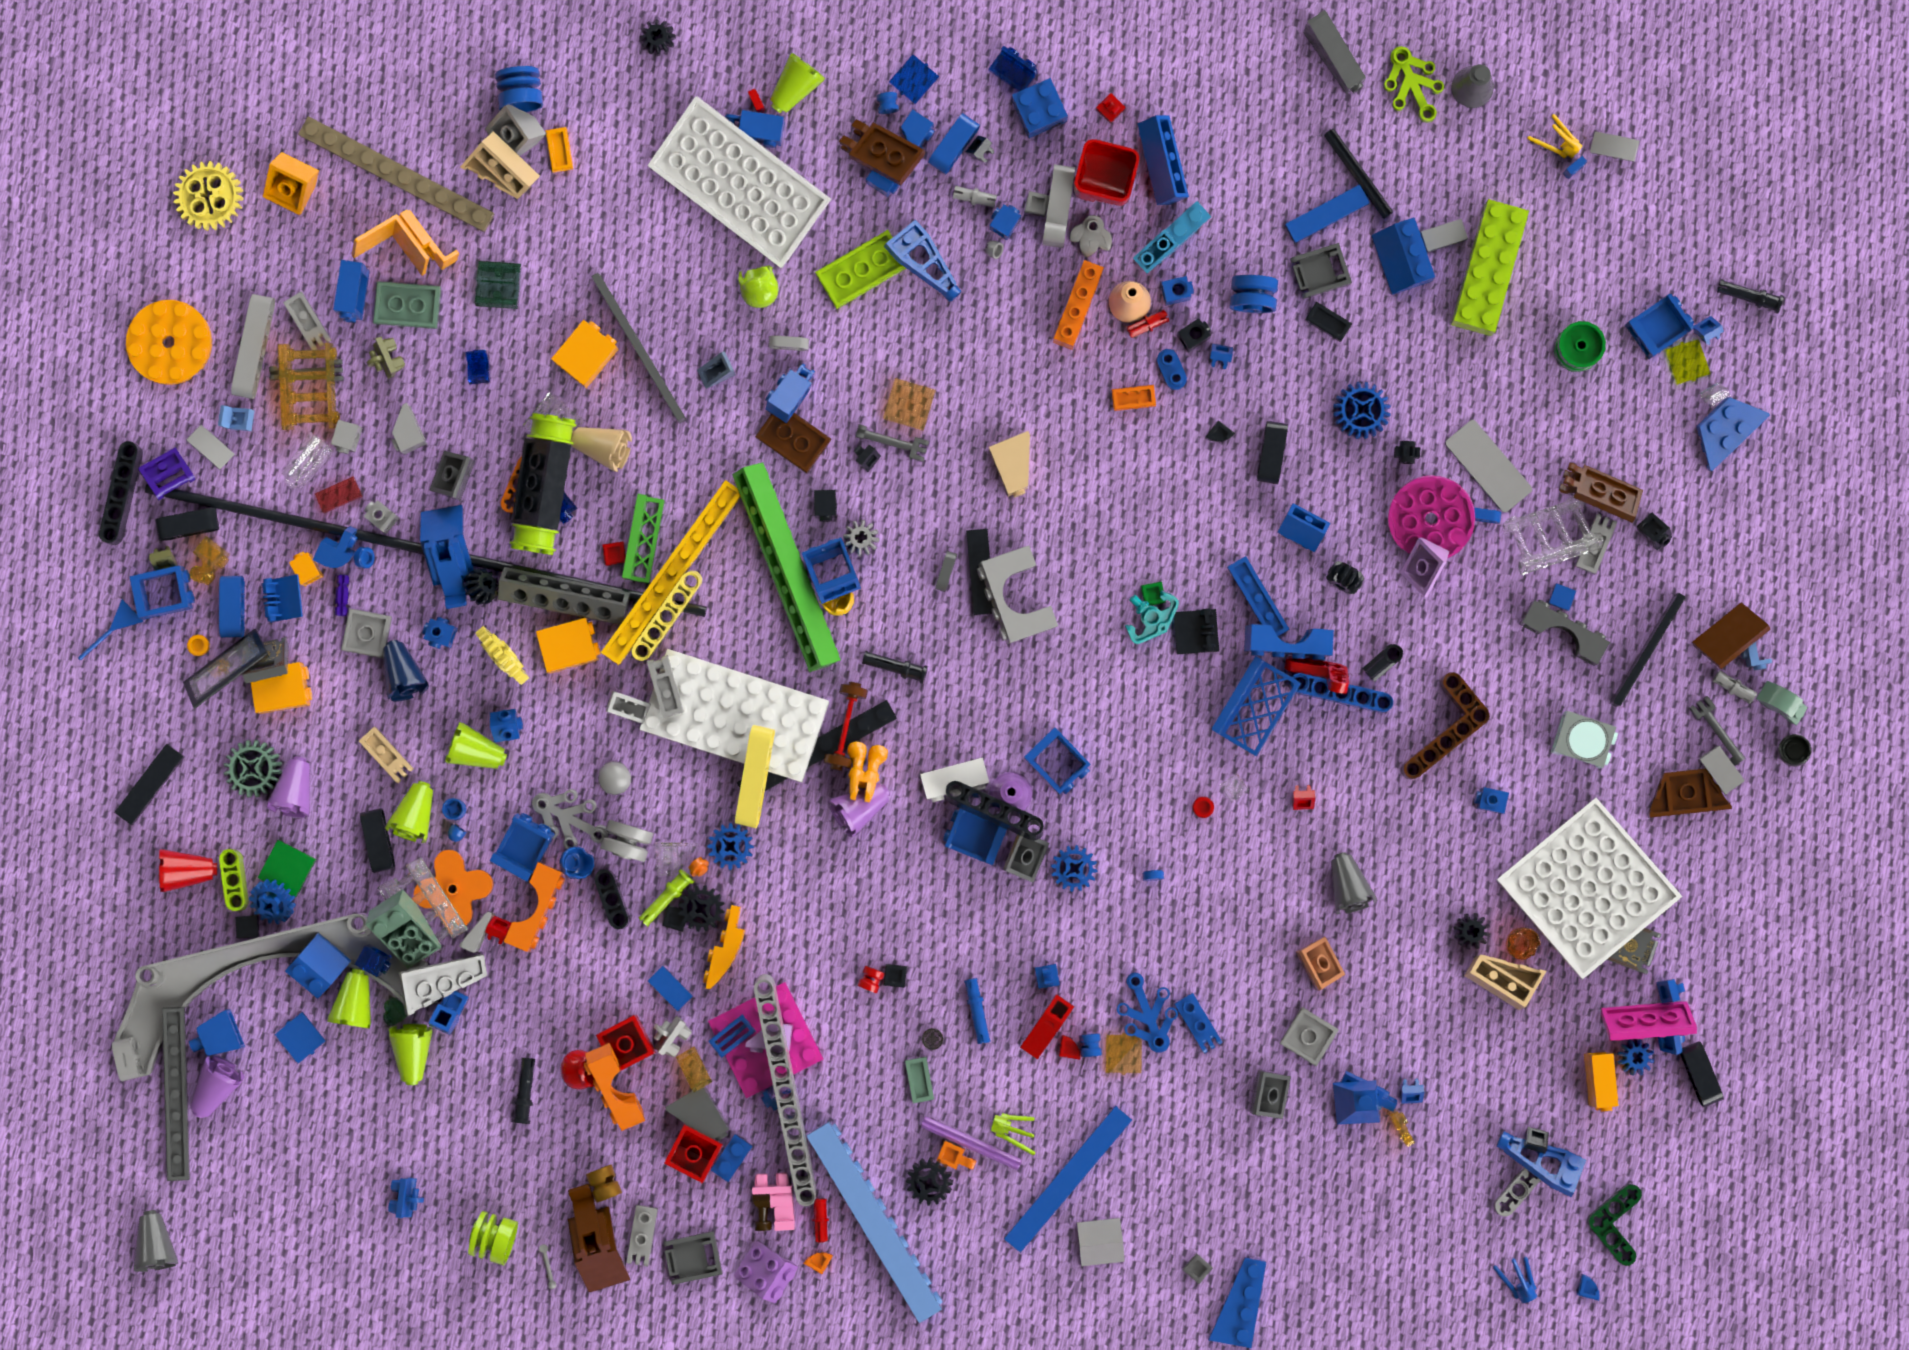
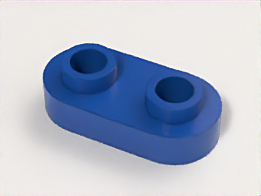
[1157,349,1187,391]

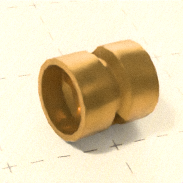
[585,1164,622,1203]

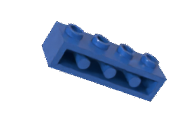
[1137,115,1189,205]

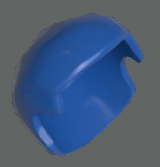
[559,847,595,879]

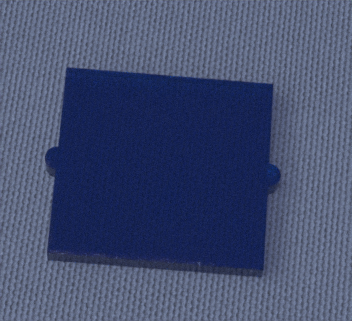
[889,54,939,104]

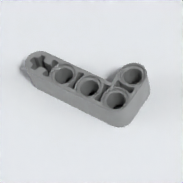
[1042,164,1075,248]

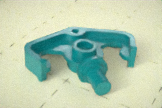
[1125,590,1179,644]

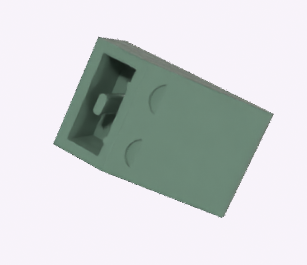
[366,889,441,968]

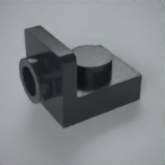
[1636,512,1672,550]

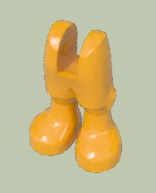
[847,742,888,803]

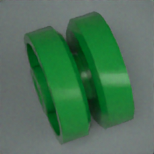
[1554,321,1606,372]

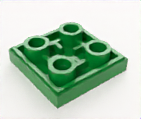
[258,840,317,898]

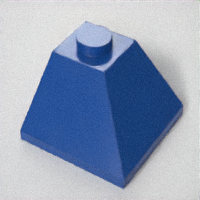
[1333,1080,1380,1125]

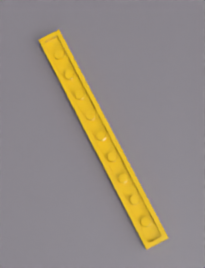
[601,480,741,665]

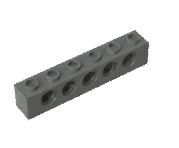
[498,567,630,625]

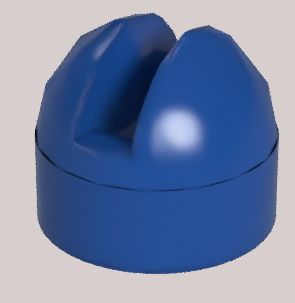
[448,824,467,842]

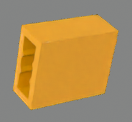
[551,320,619,389]
[536,618,601,674]
[250,662,312,714]
[1584,1052,1619,1112]

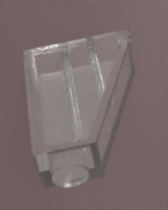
[282,432,335,490]

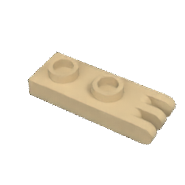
[359,726,414,783]

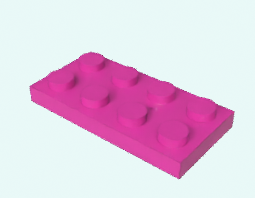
[1601,1001,1697,1041]

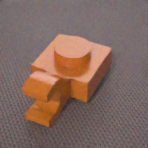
[936,1140,977,1170]

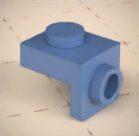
[218,405,255,431]
[1741,642,1772,671]

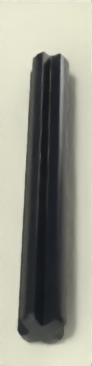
[1324,129,1393,219]

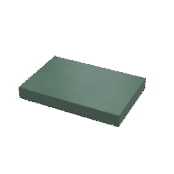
[373,281,441,329]

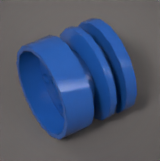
[495,66,544,112]

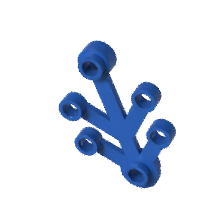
[1117,972,1178,1053]

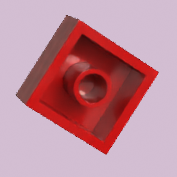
[596,1014,656,1071]

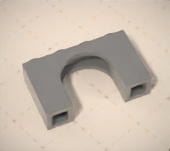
[977,545,1058,645]

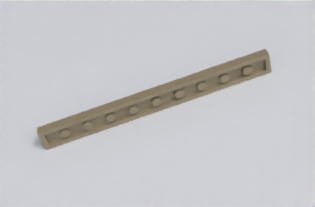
[298,116,495,233]

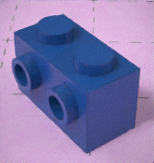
[1277,503,1330,552]

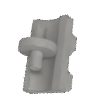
[653,1015,692,1057]

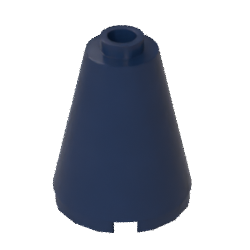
[383,640,429,702]

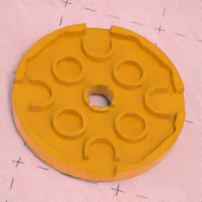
[126,300,212,385]

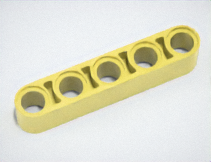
[632,571,702,661]
[735,725,775,828]

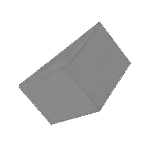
[606,691,651,724]

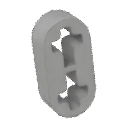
[768,336,809,351]

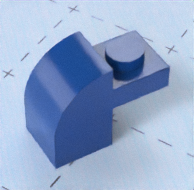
[313,526,358,568]
[428,991,469,1035]

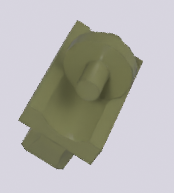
[366,337,405,379]

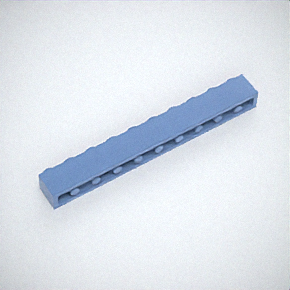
[807,1121,943,1323]

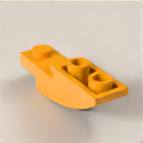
[703,905,745,989]

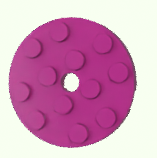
[1388,475,1475,558]

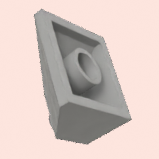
[485,104,546,156]

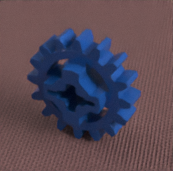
[707,823,754,870]
[1051,845,1098,892]
[249,879,296,925]

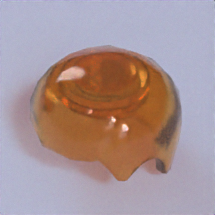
[1505,927,1541,960]

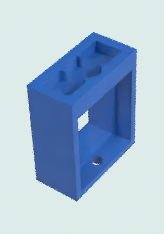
[333,260,370,323]
[802,537,861,604]
[129,565,195,620]
[1024,727,1091,795]

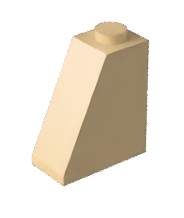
[989,431,1030,498]

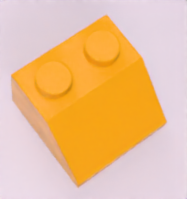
[263,152,319,215]

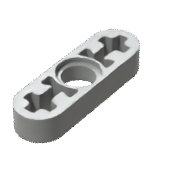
[1494,1167,1540,1216]

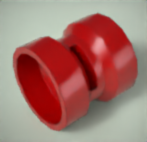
[857,966,885,993]

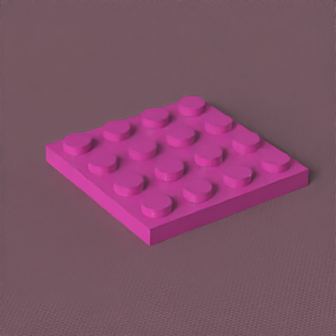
[708,982,824,1098]

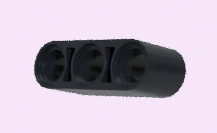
[1257,421,1288,485]
[155,508,220,541]
[360,808,395,873]
[594,869,630,929]
[1680,1041,1724,1108]

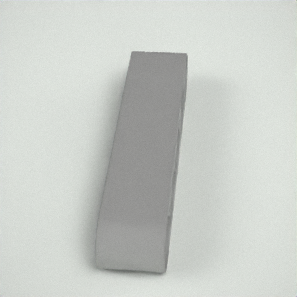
[231,294,275,399]

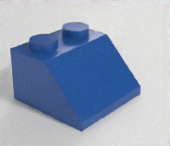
[285,932,351,999]

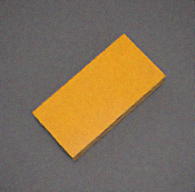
[545,127,574,173]

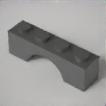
[1519,600,1610,666]

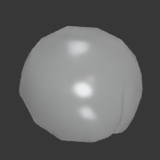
[598,761,631,795]

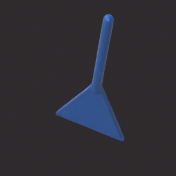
[78,599,144,660]

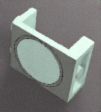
[1551,711,1618,769]

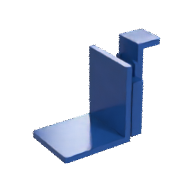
[420,505,474,609]

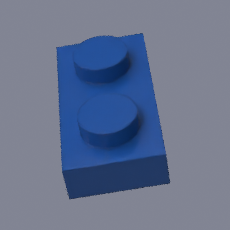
[711,1134,753,1182]

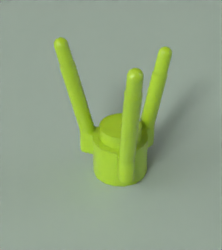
[991,1113,1035,1155]

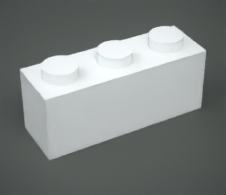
[920,758,989,803]

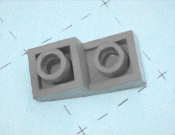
[1590,132,1640,162]
[186,425,234,470]

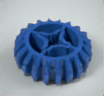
[1333,382,1391,439]

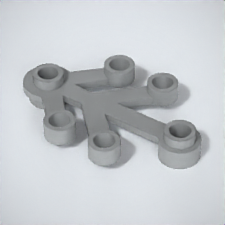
[532,789,609,849]

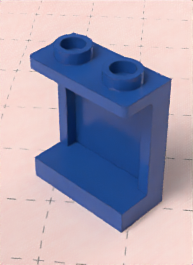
[1625,293,1695,359]
[943,808,1007,866]
[490,813,555,882]

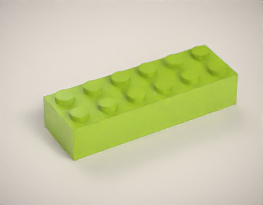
[1451,199,1529,336]

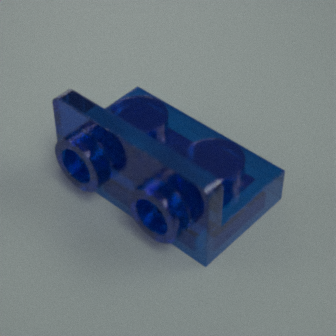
[988,46,1038,92]

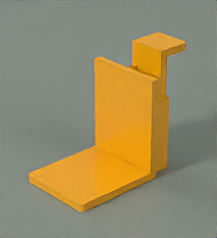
[351,210,459,276]

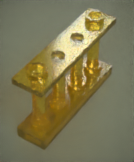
[278,343,340,430]

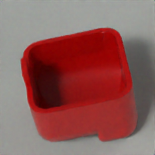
[1074,139,1139,206]

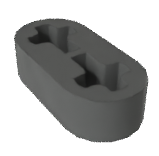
[935,551,957,592]

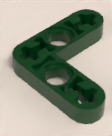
[1587,1184,1642,1266]

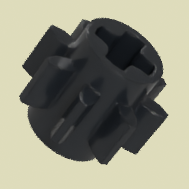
[1394,441,1421,464]

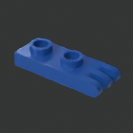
[1174,993,1223,1054]

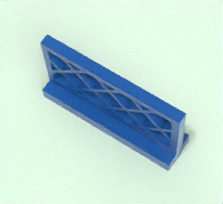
[1211,656,1301,757]

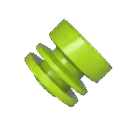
[468,1211,518,1266]

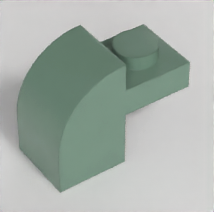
[1756,681,1808,726]

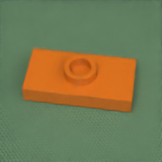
[1111,385,1156,411]

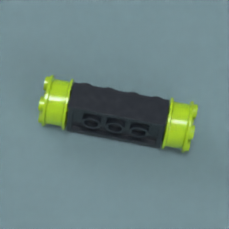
[509,413,577,555]

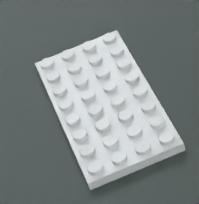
[647,96,831,268]
[640,649,829,783]

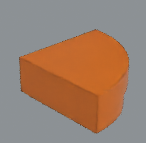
[803,1252,833,1274]

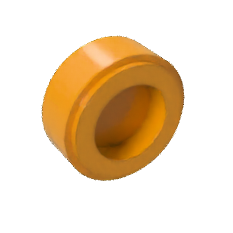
[187,635,210,656]

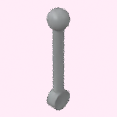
[539,1244,556,1289]

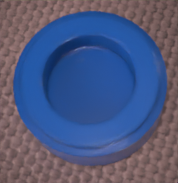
[354,547,375,569]
[1142,870,1164,881]

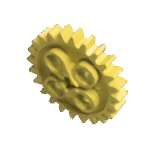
[173,161,244,231]
[475,626,529,685]

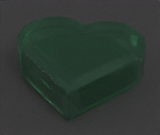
[383,997,407,1026]

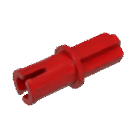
[1127,309,1169,338]
[812,1198,829,1243]

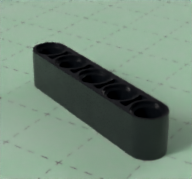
[99,441,143,545]
[946,781,1044,841]

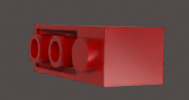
[1020,994,1075,1060]

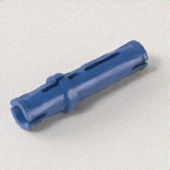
[964,978,991,1044]

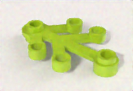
[1384,46,1444,123]

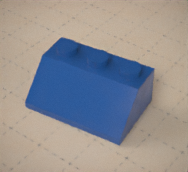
[1371,217,1435,295]

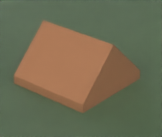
[1296,937,1345,991]

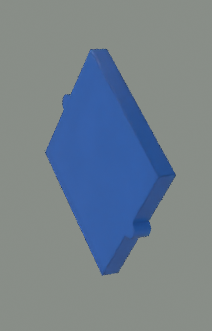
[274,1012,326,1064]

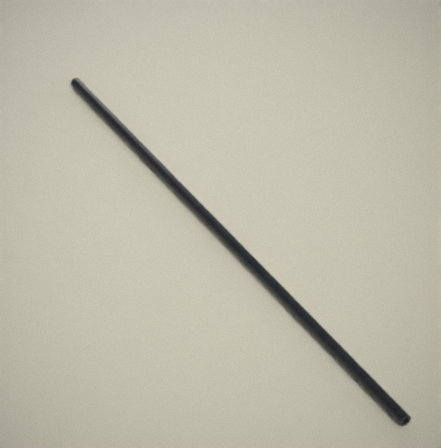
[145,484,707,617]

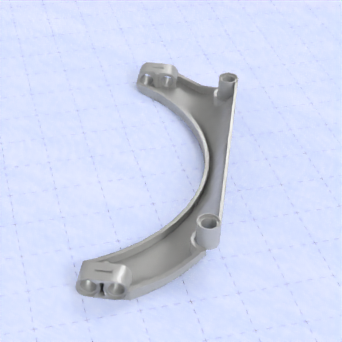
[112,914,437,1082]

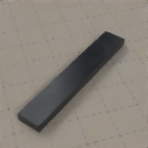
[1609,593,1685,707]

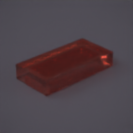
[315,476,363,514]

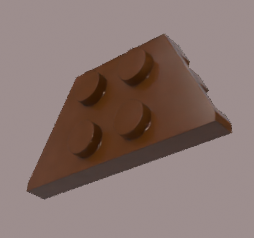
[1648,768,1732,818]

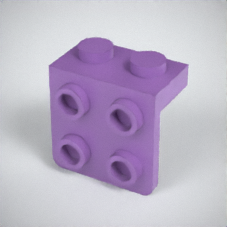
[734,1241,798,1303]

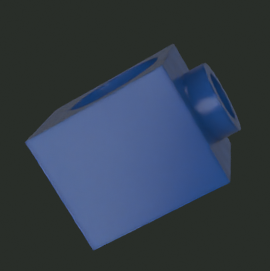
[1161,276,1194,306]

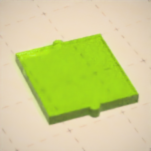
[1665,339,1711,385]

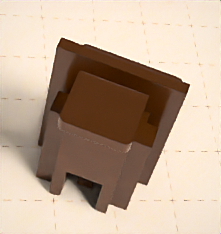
[568,1184,630,1292]

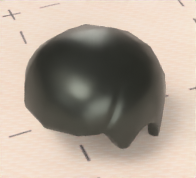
[1778,734,1812,767]

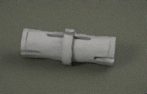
[953,185,997,208]
[1712,670,1757,704]

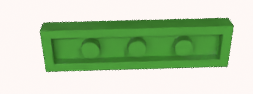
[622,494,665,584]

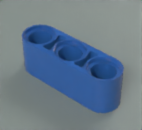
[928,113,980,175]
[219,576,245,638]

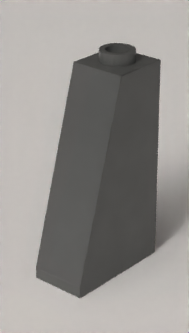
[1303,10,1366,94]

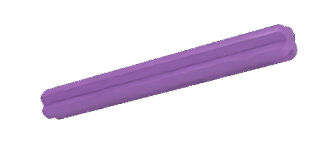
[921,1117,1022,1170]

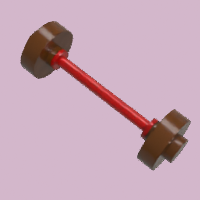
[823,682,868,771]

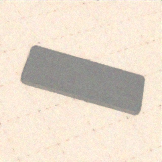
[1445,420,1532,513]

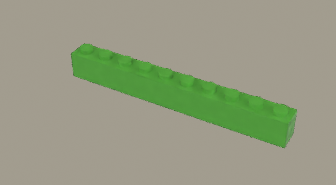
[732,462,841,672]

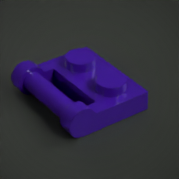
[138,447,196,501]

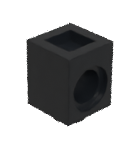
[1177,318,1211,353]
[814,490,837,522]

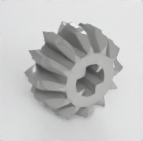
[843,520,879,557]

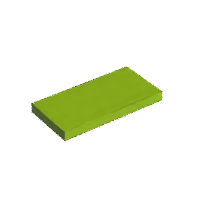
[815,230,907,309]

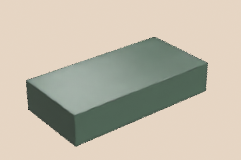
[905,1057,934,1103]

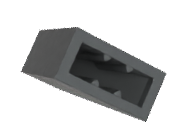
[665,1084,730,1141]

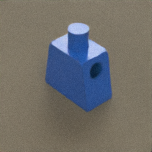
[189,1009,245,1056]

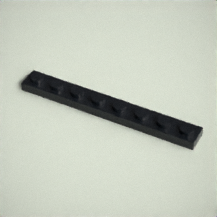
[737,700,897,791]

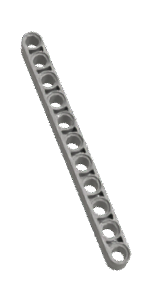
[754,974,817,1206]

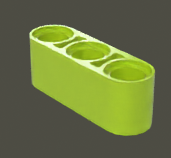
[219,849,249,911]

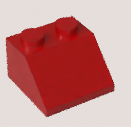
[664,1124,723,1184]

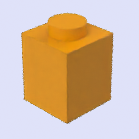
[289,551,324,587]

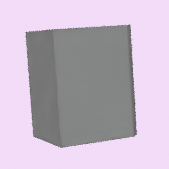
[1077,1218,1124,1266]

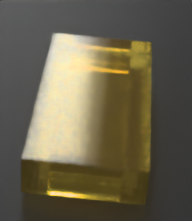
[676,1046,712,1092]

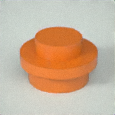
[688,857,709,877]

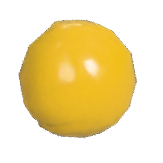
[819,592,854,616]

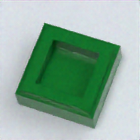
[1141,582,1166,606]

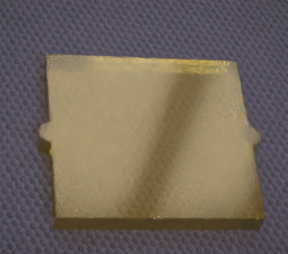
[1106,1033,1142,1075]

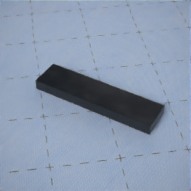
[966,529,994,616]
[114,744,185,825]

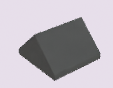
[429,451,475,501]
[1003,834,1049,883]
[1250,1070,1291,1119]

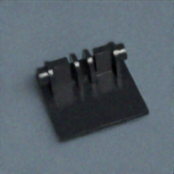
[1174,608,1219,655]

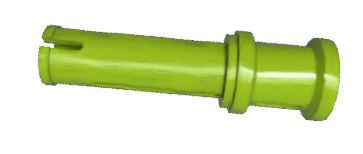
[638,869,695,927]

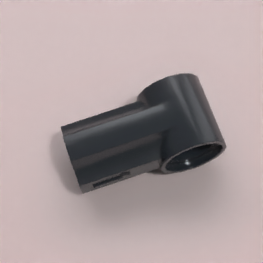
[1362,644,1403,682]

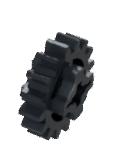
[678,885,725,932]
[906,1157,954,1206]

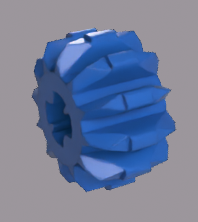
[1617,1039,1654,1076]

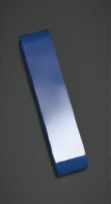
[1288,673,1393,713]

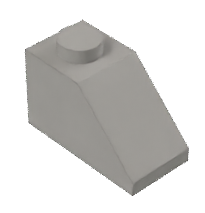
[392,403,427,455]

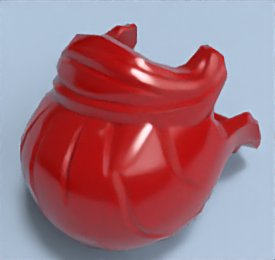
[560,1050,595,1090]

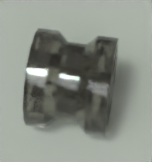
[922,1028,944,1050]

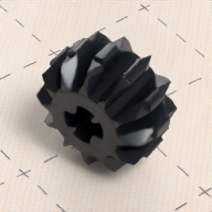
[640,19,676,56]
[1326,561,1365,594]
[462,568,499,605]
[1453,913,1490,950]

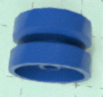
[1230,275,1278,314]

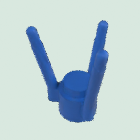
[1493,1257,1537,1304]

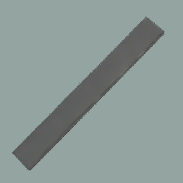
[591,272,686,424]
[162,1007,190,1181]

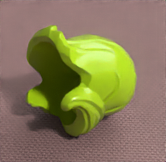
[738,265,779,308]

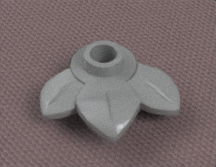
[1070,215,1112,258]

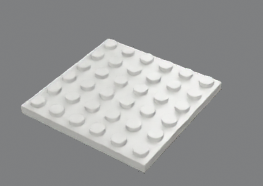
[1497,798,1682,980]

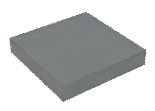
[341,608,392,658]
[1279,1007,1339,1067]

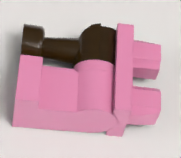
[752,1172,795,1231]

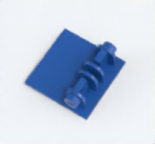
[261,574,303,623]

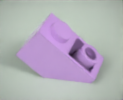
[745,1024,793,1053]

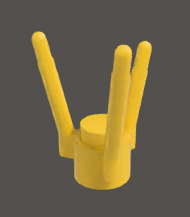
[1527,114,1582,159]

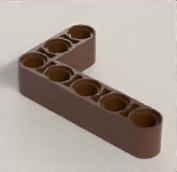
[1401,672,1490,780]

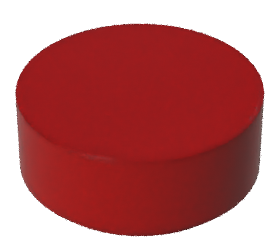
[1192,797,1214,818]

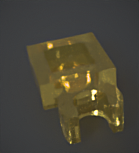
[1387,1109,1415,1147]

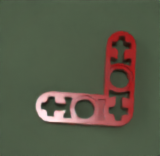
[1284,656,1349,694]

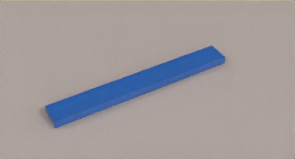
[1004,1106,1132,1253]

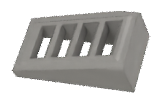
[459,912,495,953]

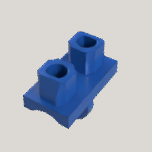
[388,1177,424,1218]

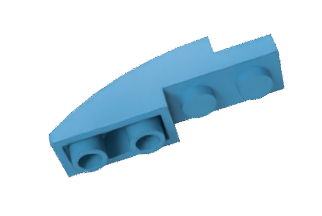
[1133,201,1212,274]

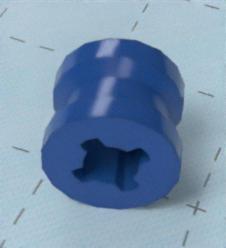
[876,92,899,114]

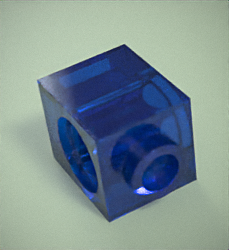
[354,944,392,977]

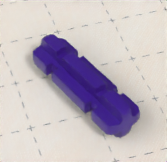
[335,574,349,617]

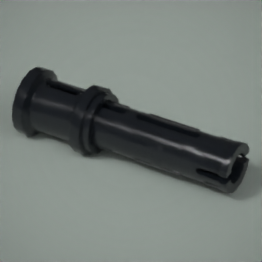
[1717,279,1784,314]
[862,651,928,684]
[511,1057,535,1124]

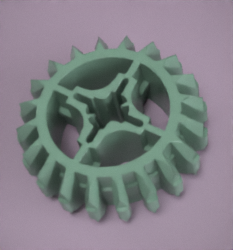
[224,740,282,798]

